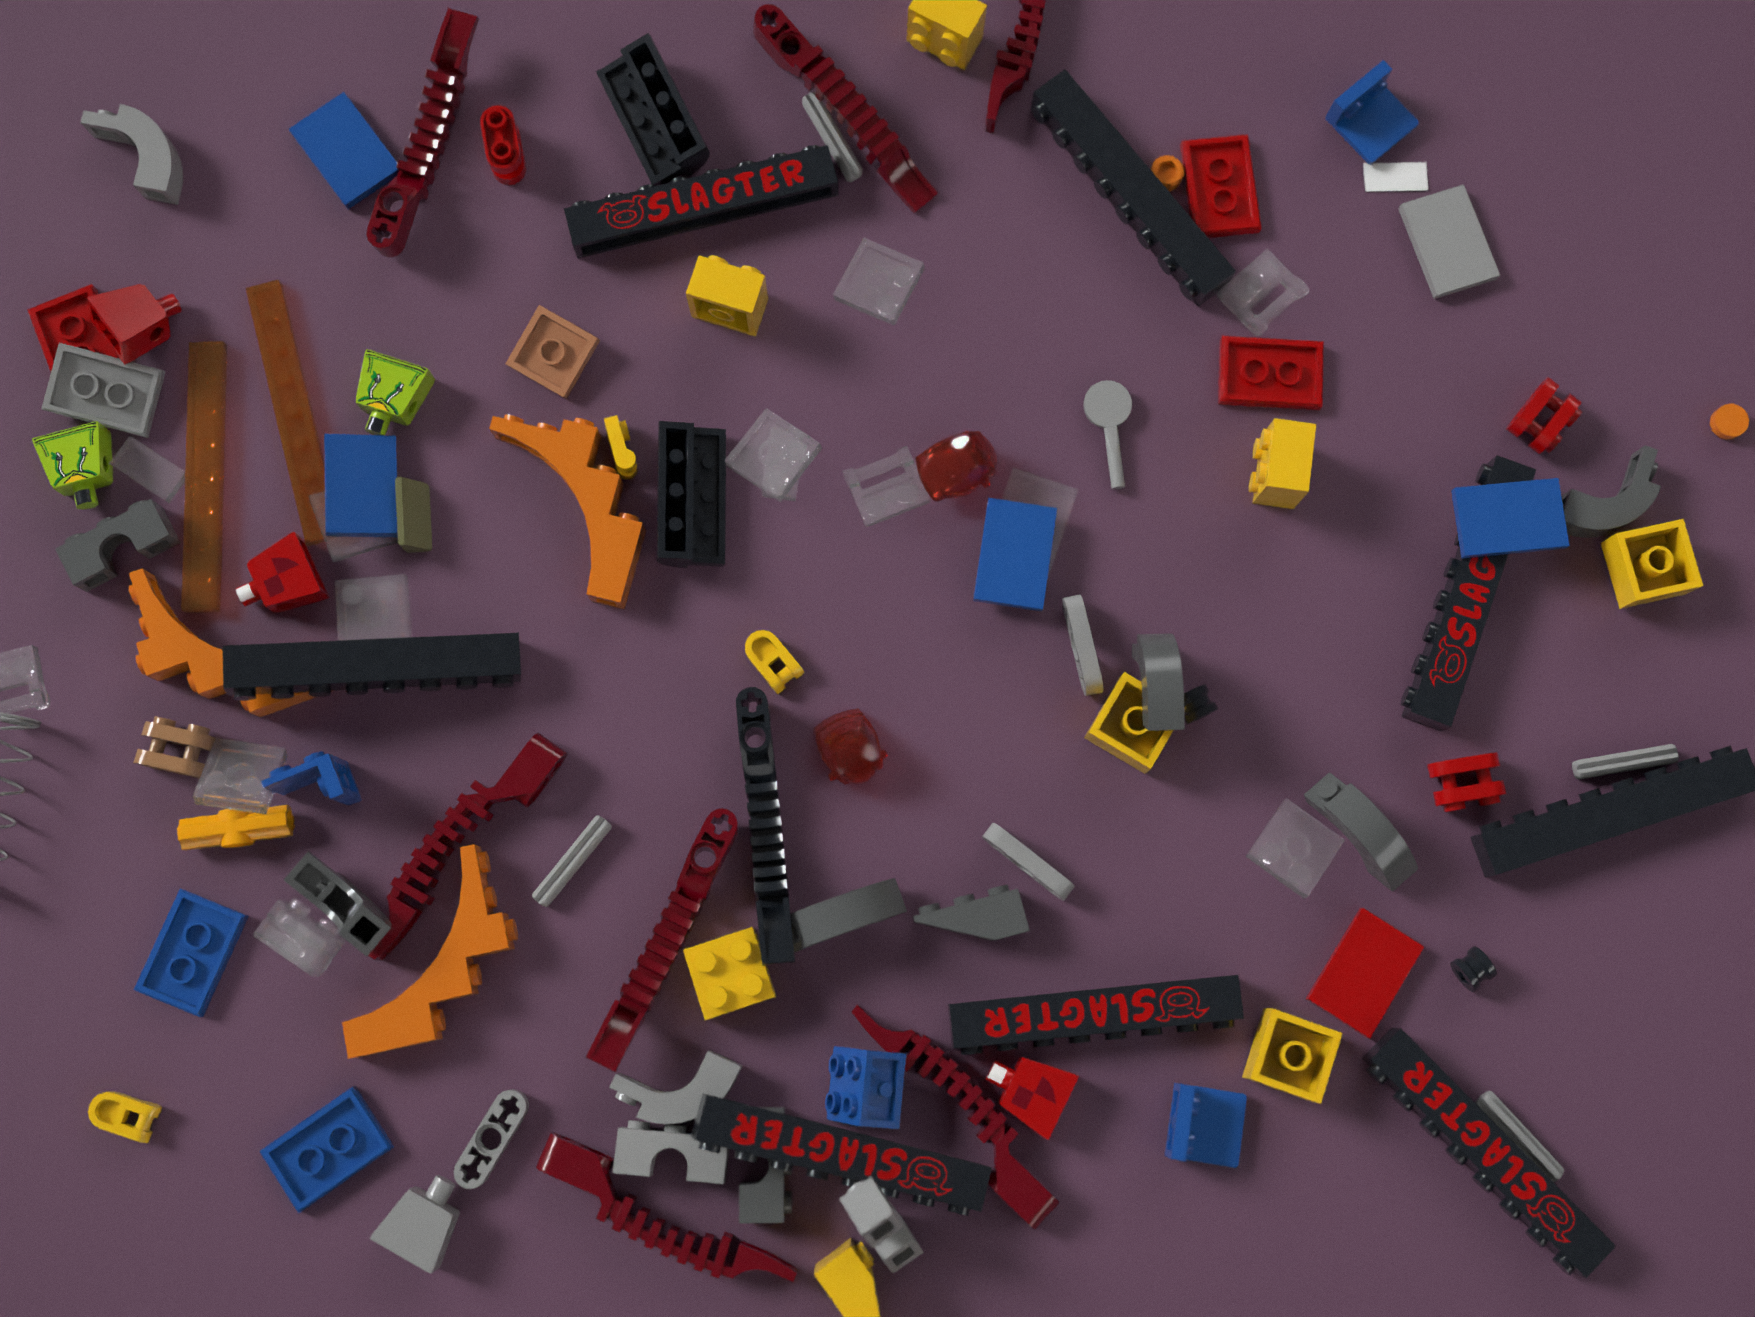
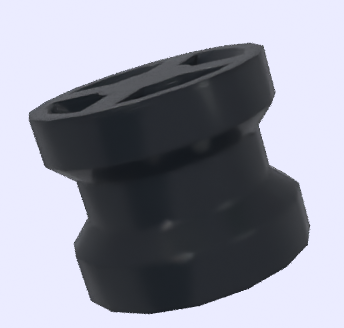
[1184,684,1218,725]
[1450,946,1497,992]

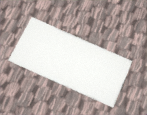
[1363,162,1428,192]

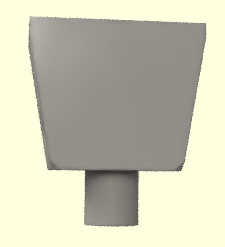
[370,1175,460,1274]

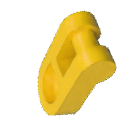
[603,415,638,480]
[745,630,805,695]
[88,1091,162,1143]

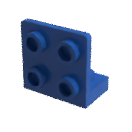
[1325,60,1419,165]
[261,751,362,806]
[825,1046,906,1129]
[1164,1082,1247,1168]

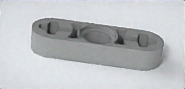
[1062,594,1103,696]
[982,823,1075,901]
[454,1089,529,1189]

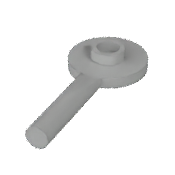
[1083,380,1132,490]

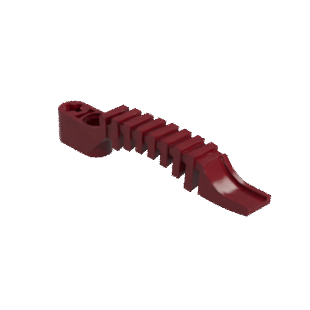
[986,0,1046,134]
[753,4,938,214]
[366,8,479,258]
[368,733,567,961]
[586,808,738,1073]
[851,1005,1060,1230]
[536,1132,798,1282]

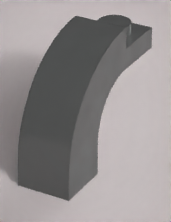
[1562,445,1661,538]
[1132,633,1185,731]
[1304,772,1418,892]
[284,851,392,957]
[791,878,907,953]

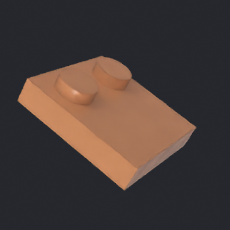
[505,305,600,400]

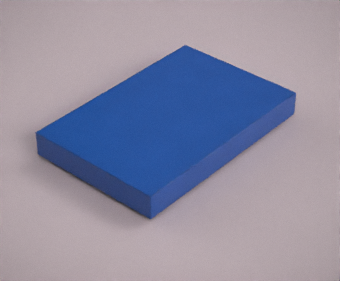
[289,92,399,209]
[324,434,398,538]
[1451,478,1570,558]
[973,498,1057,612]
[134,889,249,1017]
[259,1086,394,1213]

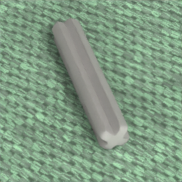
[802,92,862,182]
[1572,744,1679,779]
[532,815,612,907]
[1476,1090,1564,1182]

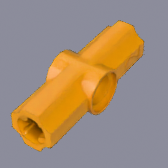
[177,805,295,851]

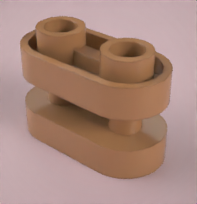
[133,716,215,779]

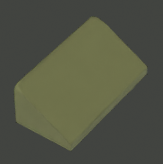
[395,477,432,553]

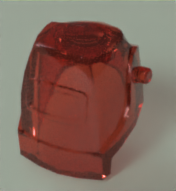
[915,431,998,502]
[813,708,888,785]

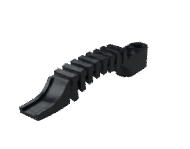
[736,687,795,966]

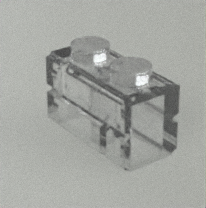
[254,898,345,977]

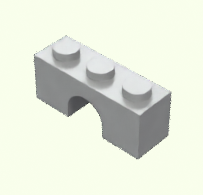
[613,1120,729,1184]
[840,1177,923,1273]

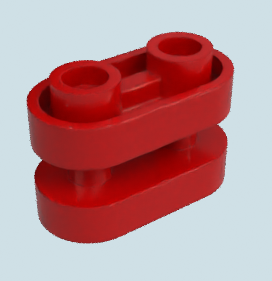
[480,105,526,185]
[1506,377,1583,454]
[1427,752,1507,812]

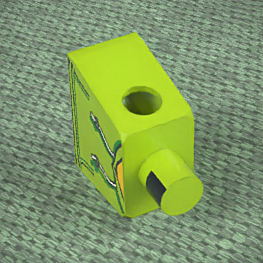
[356,349,435,435]
[32,421,113,510]

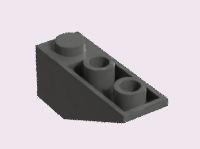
[913,884,1030,941]

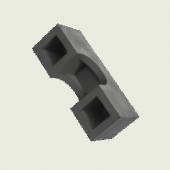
[55,499,181,592]
[739,1107,792,1223]

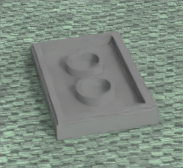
[1398,184,1500,299]
[41,343,166,438]

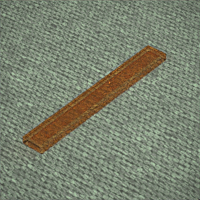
[245,279,342,546]
[181,341,227,613]

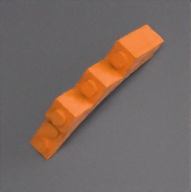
[489,415,646,610]
[128,568,332,717]
[342,844,518,1059]

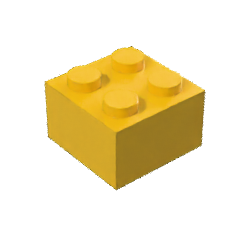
[906,0,987,70]
[686,255,768,337]
[1249,418,1316,509]
[1601,519,1703,609]
[1084,672,1186,774]
[683,927,776,1020]
[1242,1008,1342,1104]

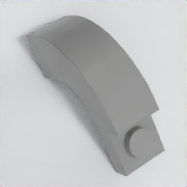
[80,104,183,205]
[609,1050,743,1124]

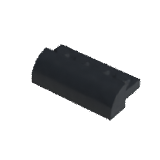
[596,33,710,186]
[657,421,726,568]

